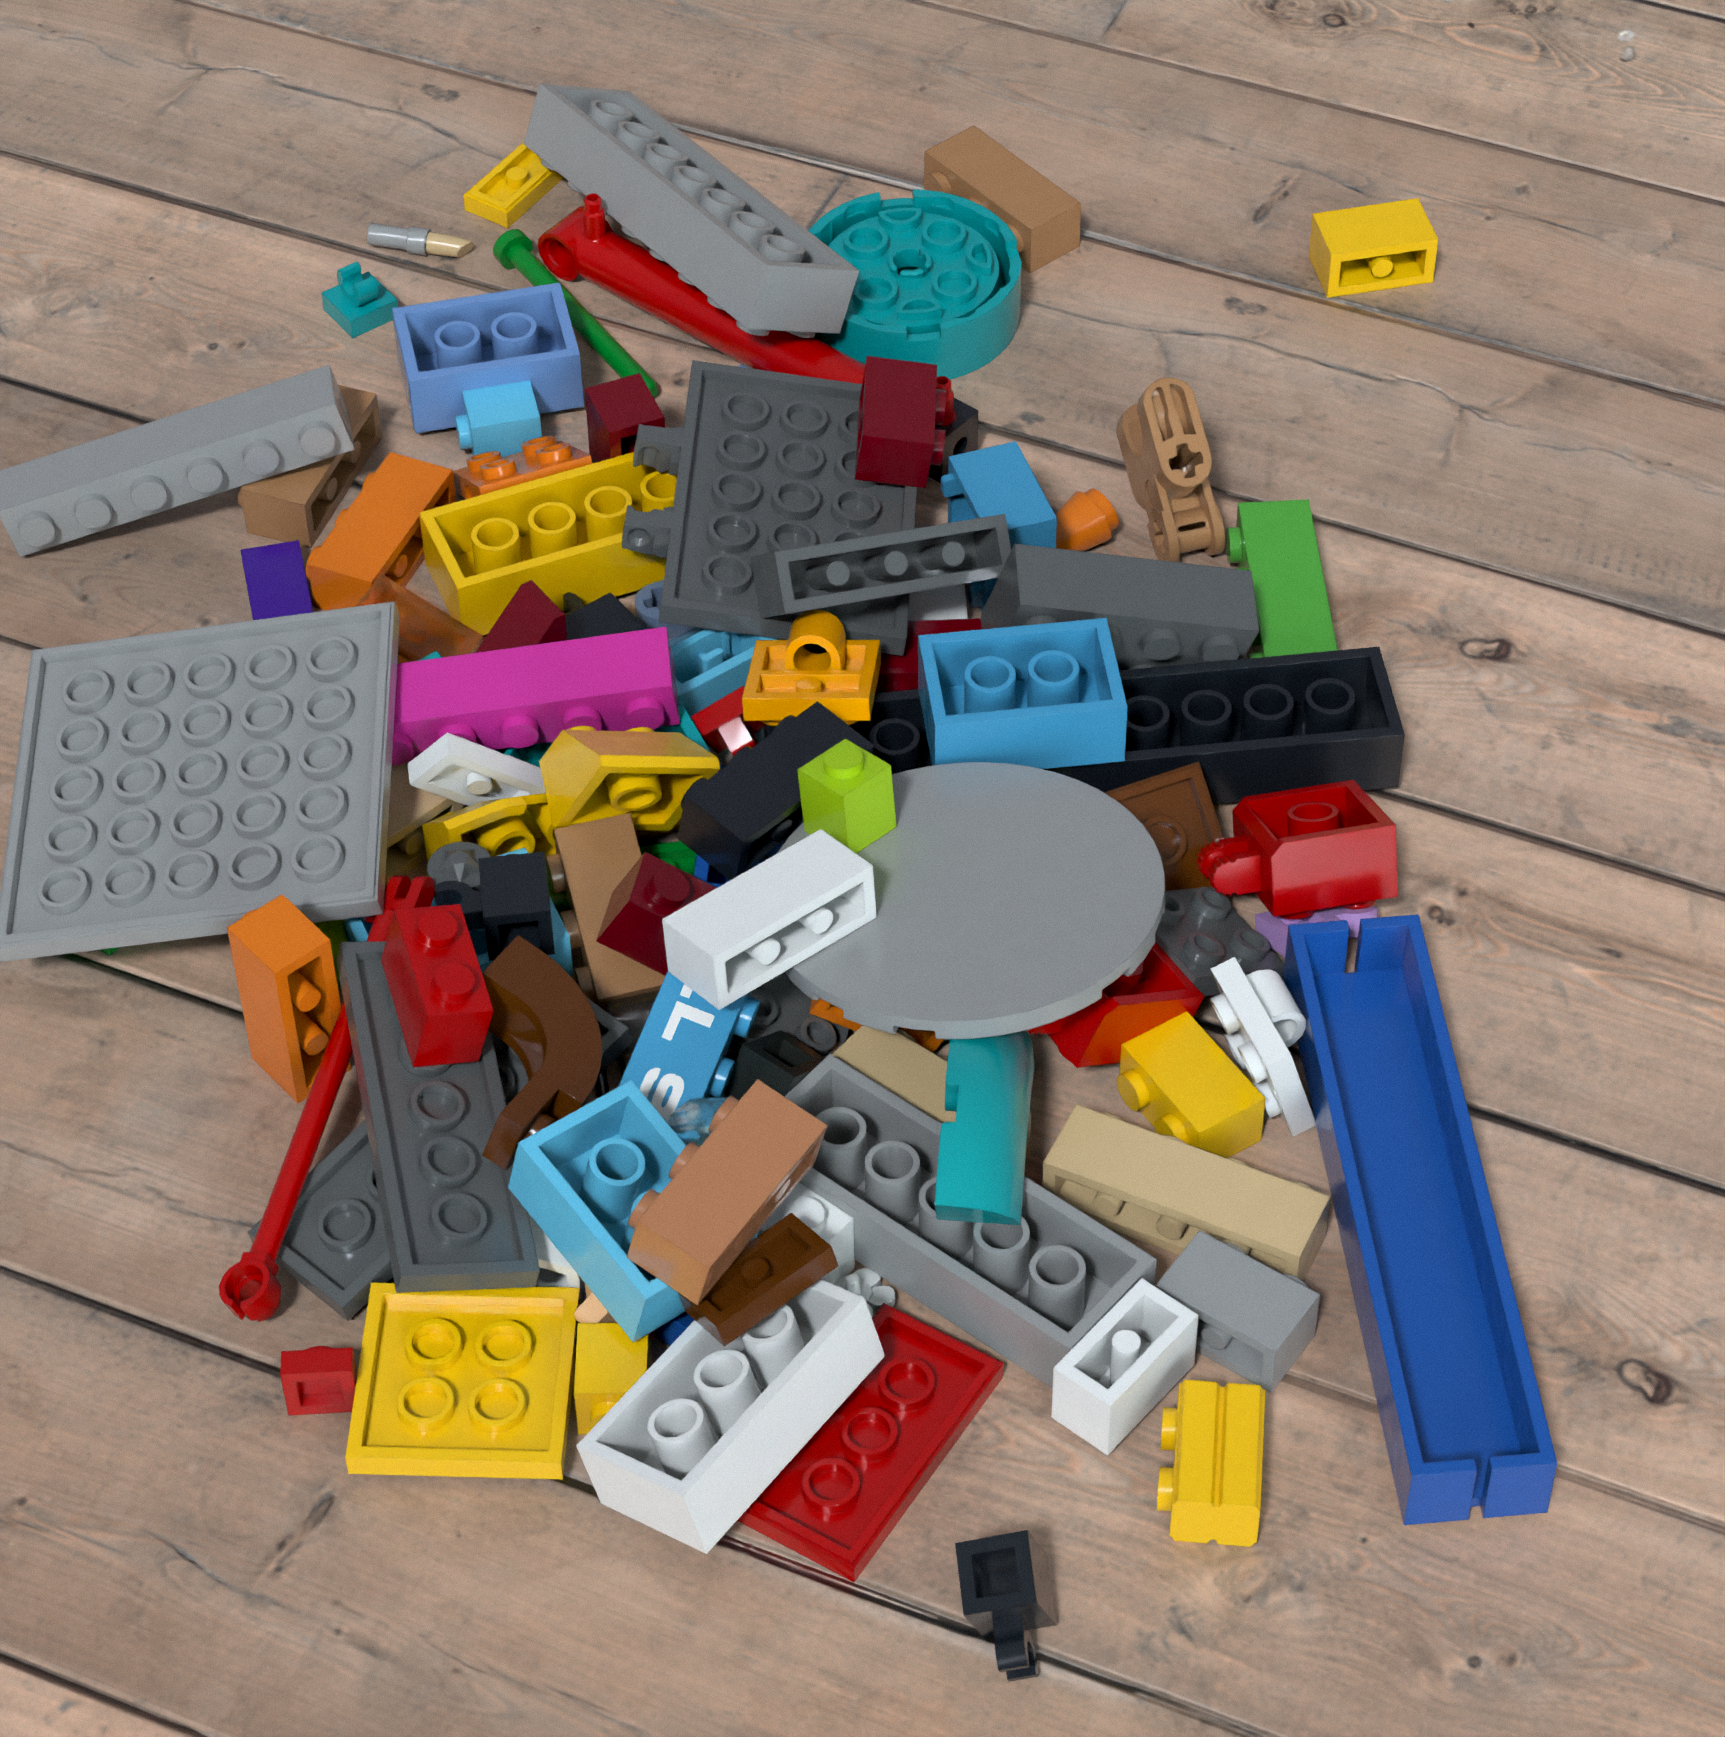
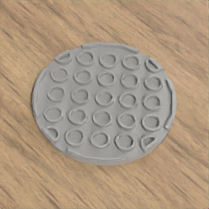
[778,762,1165,1040]

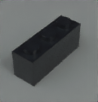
[677,701,875,881]

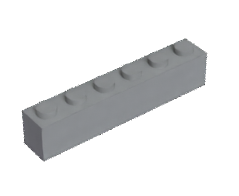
[0,365,355,557]

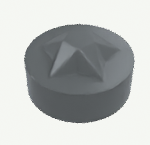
[427,842,491,897]

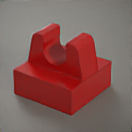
[690,685,764,756]

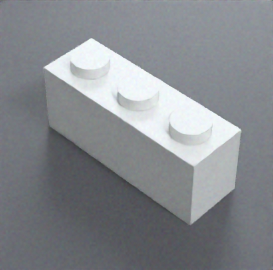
[662,829,877,1010]

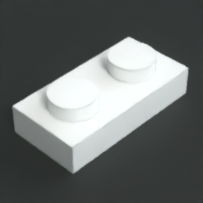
[408,732,546,806]

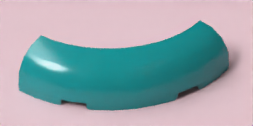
[935,1031,1036,1225]

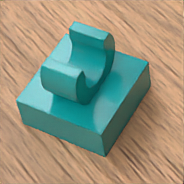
[321,261,399,339]

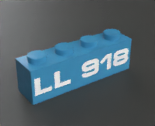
[618,971,761,1146]

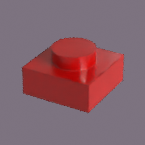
[280,1346,357,1416]

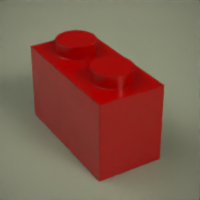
[381,904,494,1068]

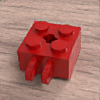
[1195,779,1398,919]
[1026,942,1205,1068]

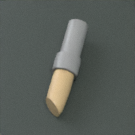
[367,223,474,258]

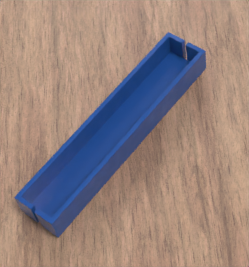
[1283,914,1557,1525]

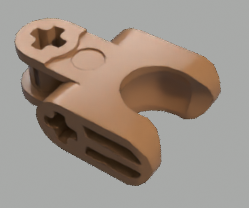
[1116,378,1225,562]

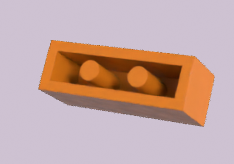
[306,452,456,611]
[227,894,351,1104]

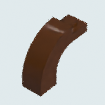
[482,935,602,1170]

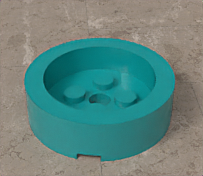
[809,189,1022,380]

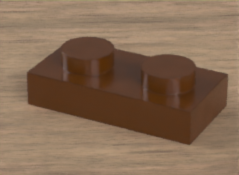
[678,1213,838,1347]

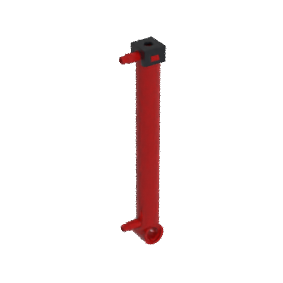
[538,193,978,483]

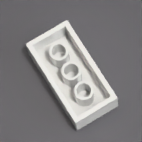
[576,1279,885,1554]

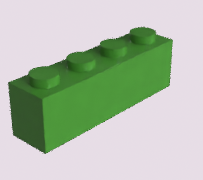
[1226,499,1338,659]

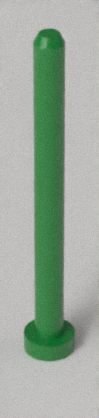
[493,229,658,397]

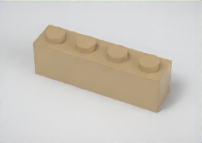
[1042,1104,1330,1282]

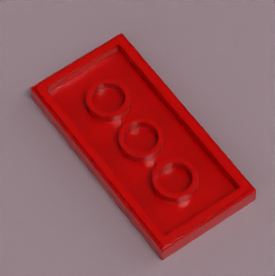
[737,1303,1004,1583]

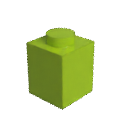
[797,738,897,854]

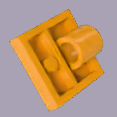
[742,609,881,726]

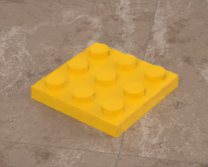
[345,1283,581,1480]

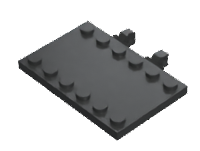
[622,360,917,656]

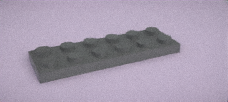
[336,941,540,1293]
[248,998,632,1321]

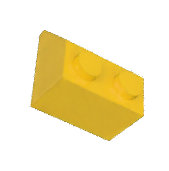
[539,726,721,831]

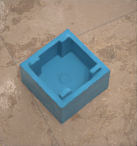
[941,441,1057,612]

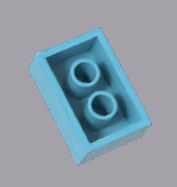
[508,1080,759,1343]

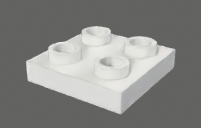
[1210,957,1316,1137]

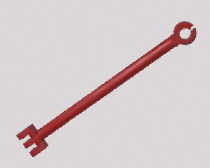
[219,876,435,1322]

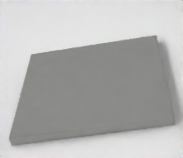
[0,601,400,962]

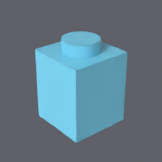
[455,380,542,457]

